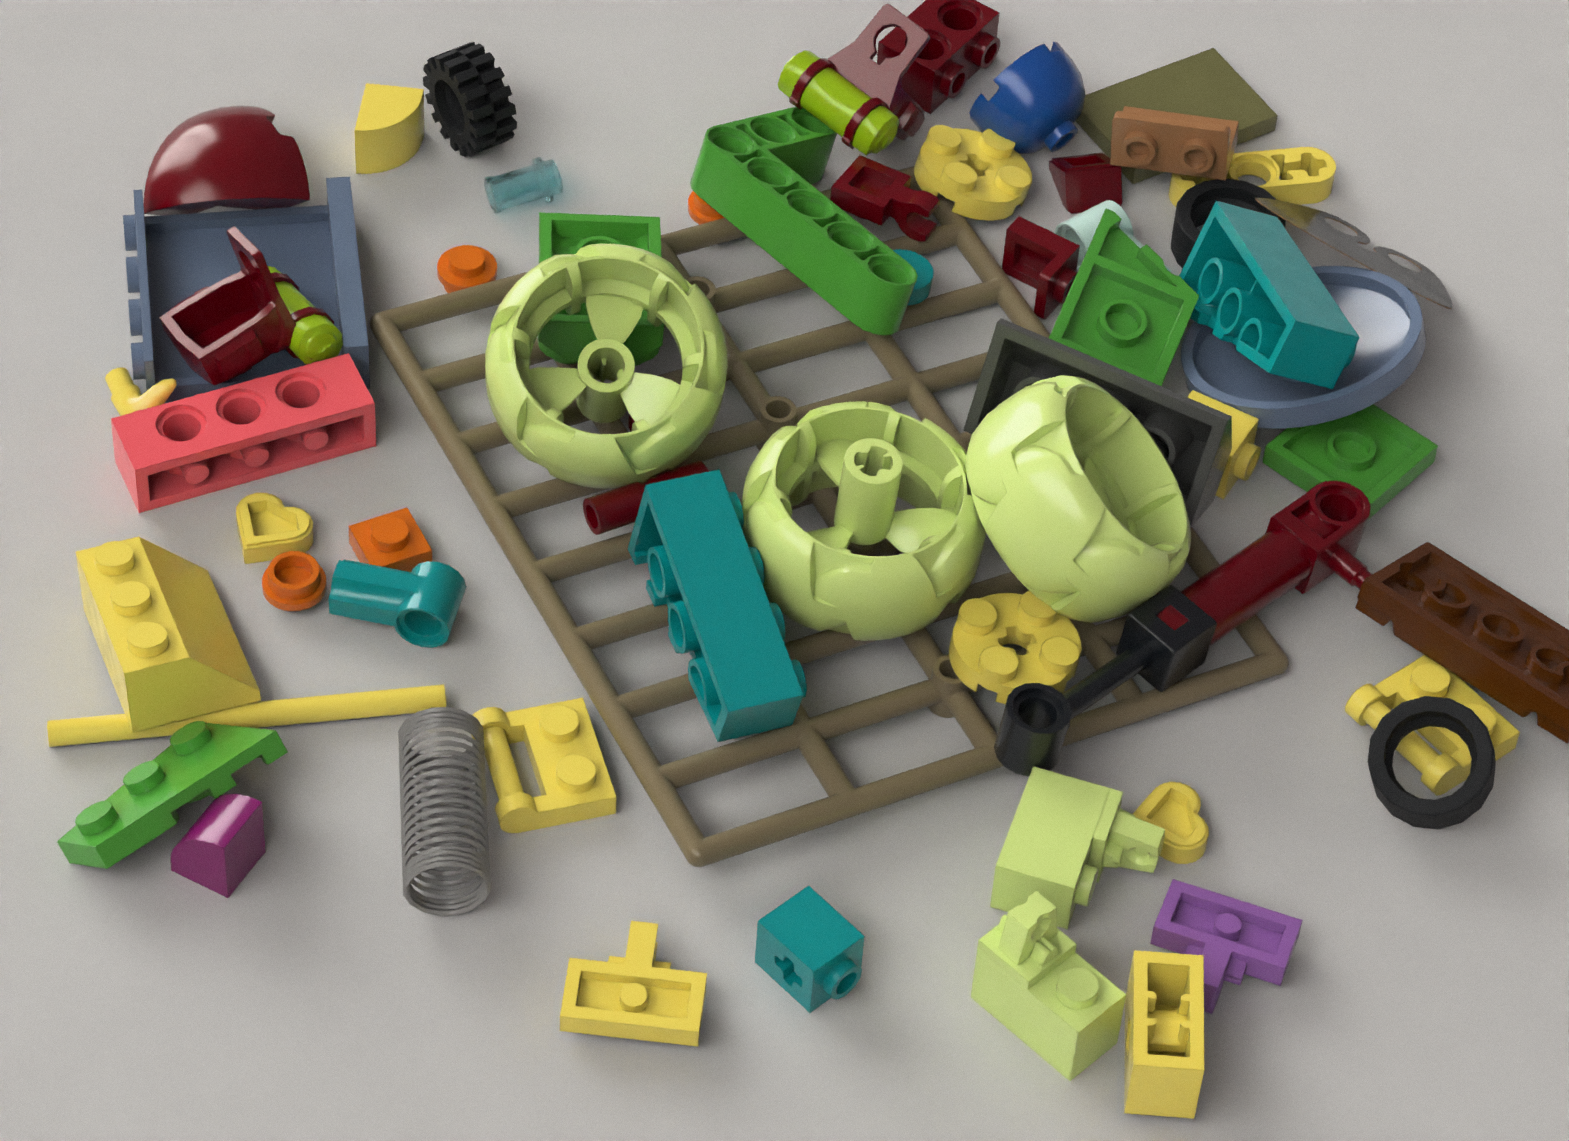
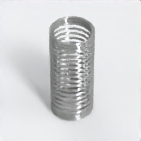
[398,707,491,916]

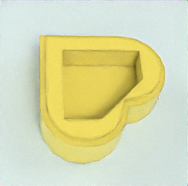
[236,493,313,564]
[1133,782,1209,864]

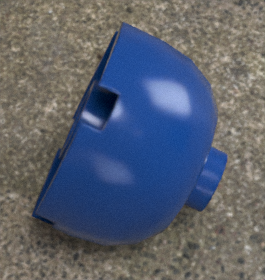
[969,42,1086,154]

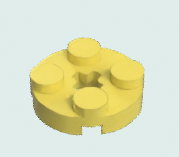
[914,125,1032,221]
[949,591,1082,705]

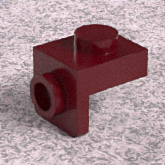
[1002,216,1080,320]

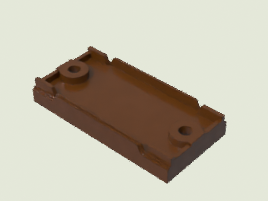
[1355,542,1569,744]

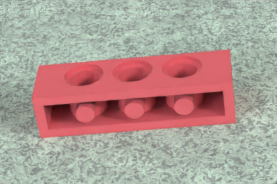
[111,353,376,513]

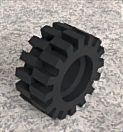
[423,42,517,157]

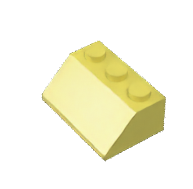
[75,536,261,733]

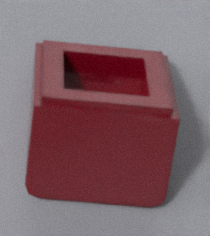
[1049,153,1123,213]

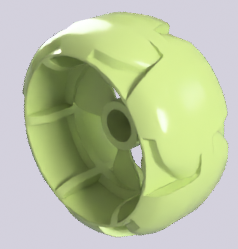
[485,244,728,489]
[966,375,1191,623]
[741,401,986,641]

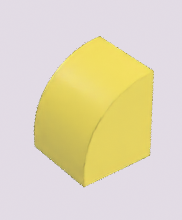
[354,83,425,174]

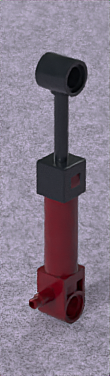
[994,481,1372,776]

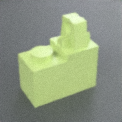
[990,766,1165,930]
[971,891,1126,1081]

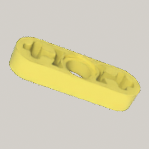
[1168,147,1336,207]

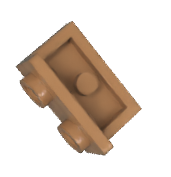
[1110,106,1239,180]

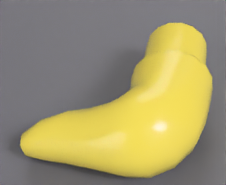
[105,367,177,416]

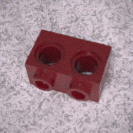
[877,0,1000,114]

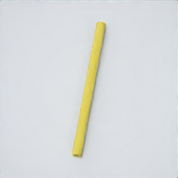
[47,684,446,747]

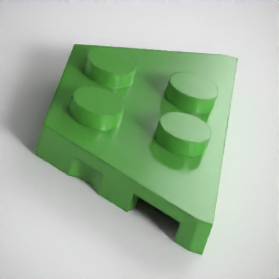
[1049,208,1199,386]

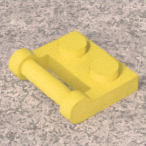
[1345,655,1520,796]
[471,697,617,833]

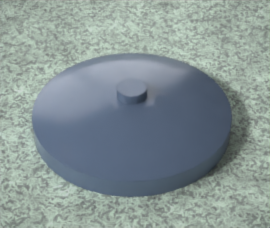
[1181,266,1426,429]

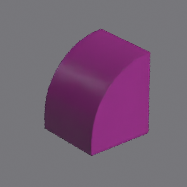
[170,794,266,898]

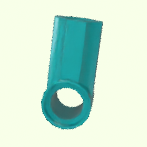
[328,559,467,648]

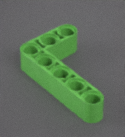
[690,107,918,335]

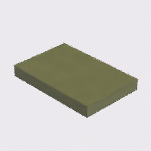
[1076,48,1278,184]

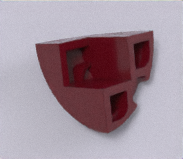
[144,106,310,216]

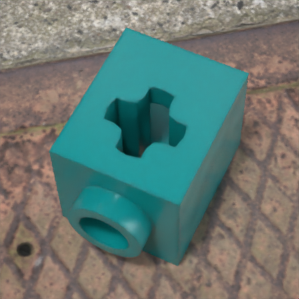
[755,885,865,1013]

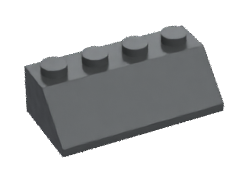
[963,318,1232,528]

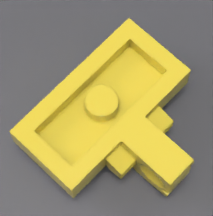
[560,921,707,1047]

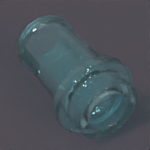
[484,157,563,214]

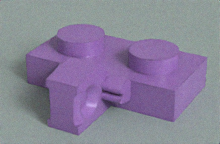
[1150,879,1303,1014]

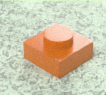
[348,507,432,572]

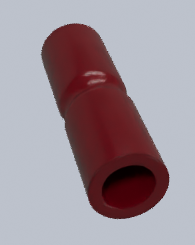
[583,460,709,535]

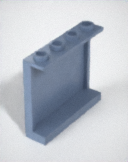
[123,176,370,403]

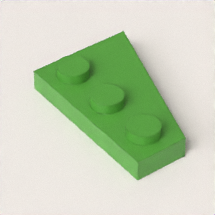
[57,721,288,869]

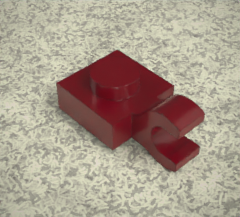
[830,155,940,242]

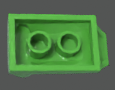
[537,212,664,366]

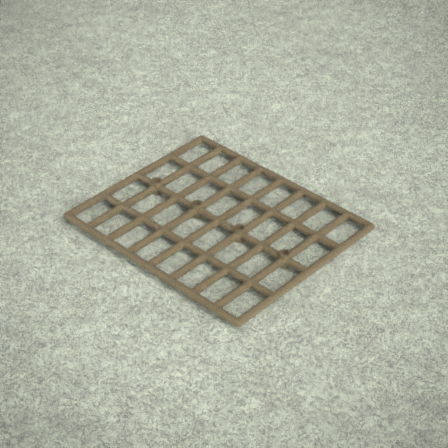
[369,166,1289,867]

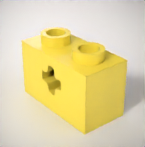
[1124,950,1205,1119]

